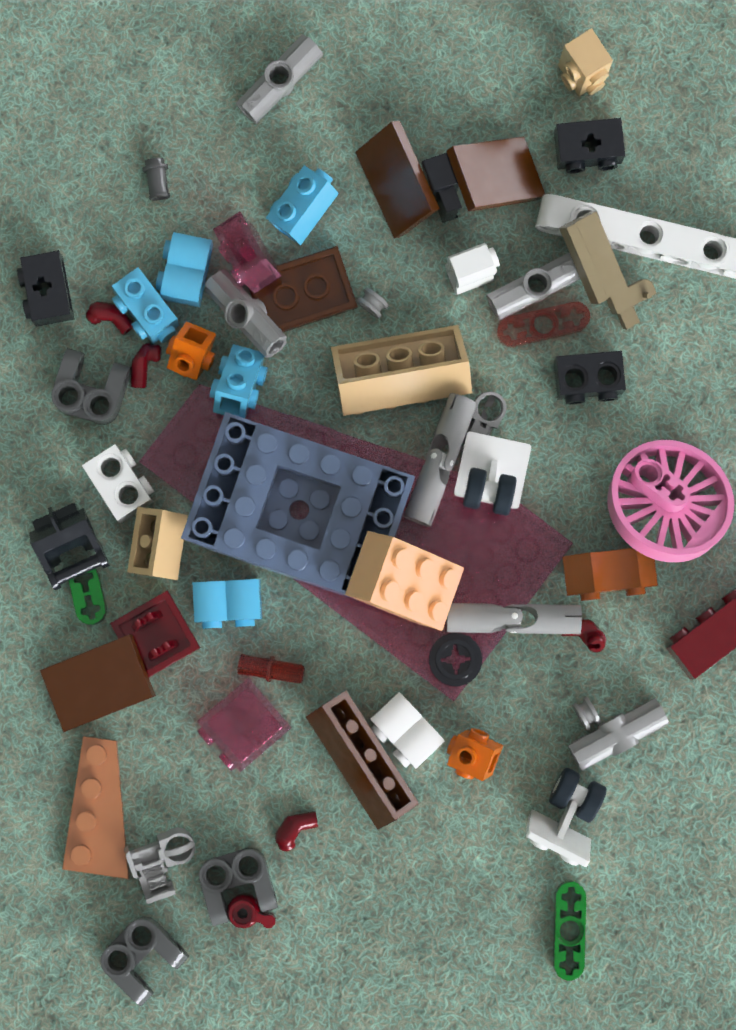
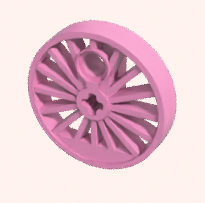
[607,440,734,562]

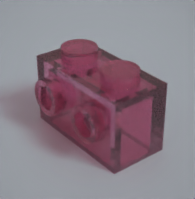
[213,211,281,294]

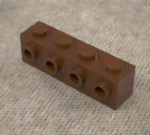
[306,690,419,830]

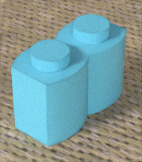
[156,232,213,308]
[192,579,262,629]

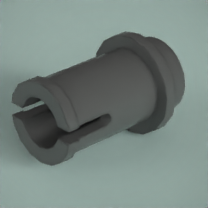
[142,158,170,201]

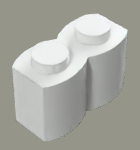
[445,243,500,295]
[369,692,445,768]

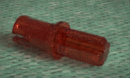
[237,654,305,684]

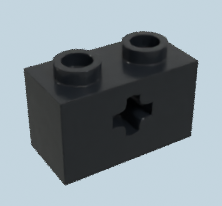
[554,118,625,174]
[17,250,75,327]

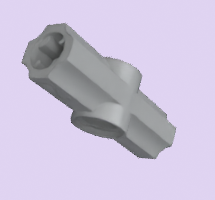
[236,34,323,124]
[486,253,580,321]
[205,269,287,358]
[567,698,669,771]

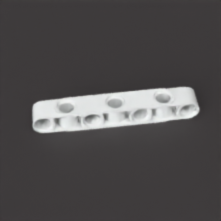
[535,194,736,279]

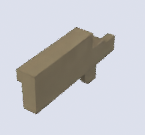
[559,211,657,330]

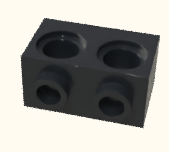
[554,351,626,405]

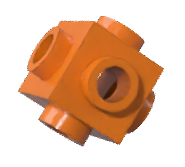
[166,321,216,381]
[447,728,504,781]

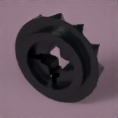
[429,633,482,686]

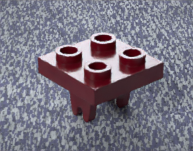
[110,590,201,678]

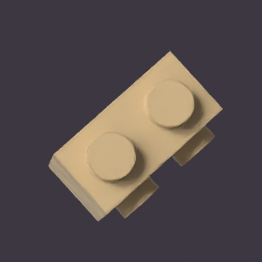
[558,28,613,97]
[127,507,188,580]

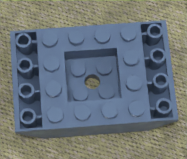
[181,412,415,598]

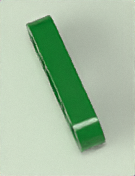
[553,881,586,981]

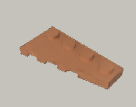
[62,736,129,879]

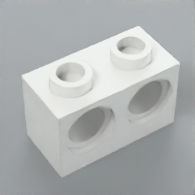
[82,444,154,523]

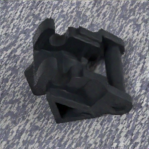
[29,503,110,590]

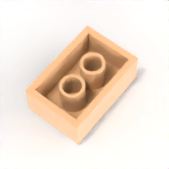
[345,531,464,631]

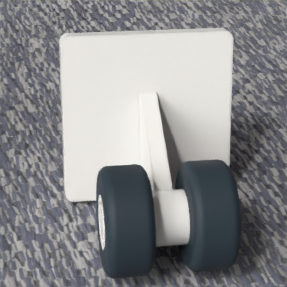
[454,431,531,516]
[526,768,607,867]

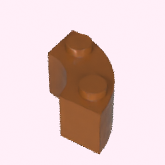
[562,548,658,601]

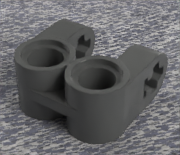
[51,348,131,425]
[199,848,278,926]
[100,916,189,1006]

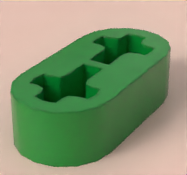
[69,569,107,625]

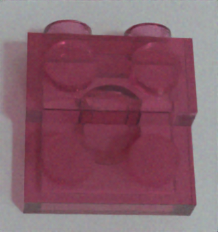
[197,678,292,772]

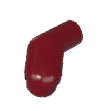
[86,301,133,335]
[131,342,162,388]
[561,619,606,653]
[275,811,318,852]

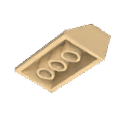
[331,325,472,416]

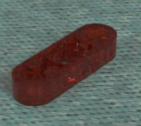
[497,302,590,347]

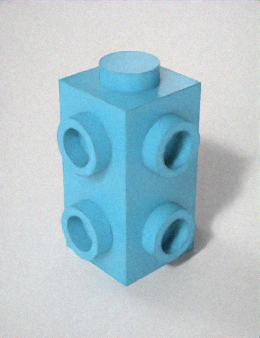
[266,166,339,245]
[112,267,179,344]
[209,344,268,418]

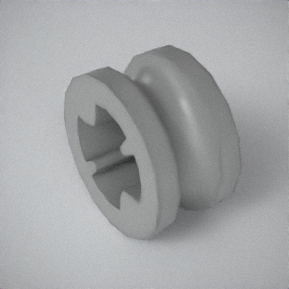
[356,288,389,319]
[572,697,601,731]

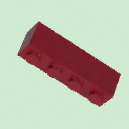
[666,588,736,680]

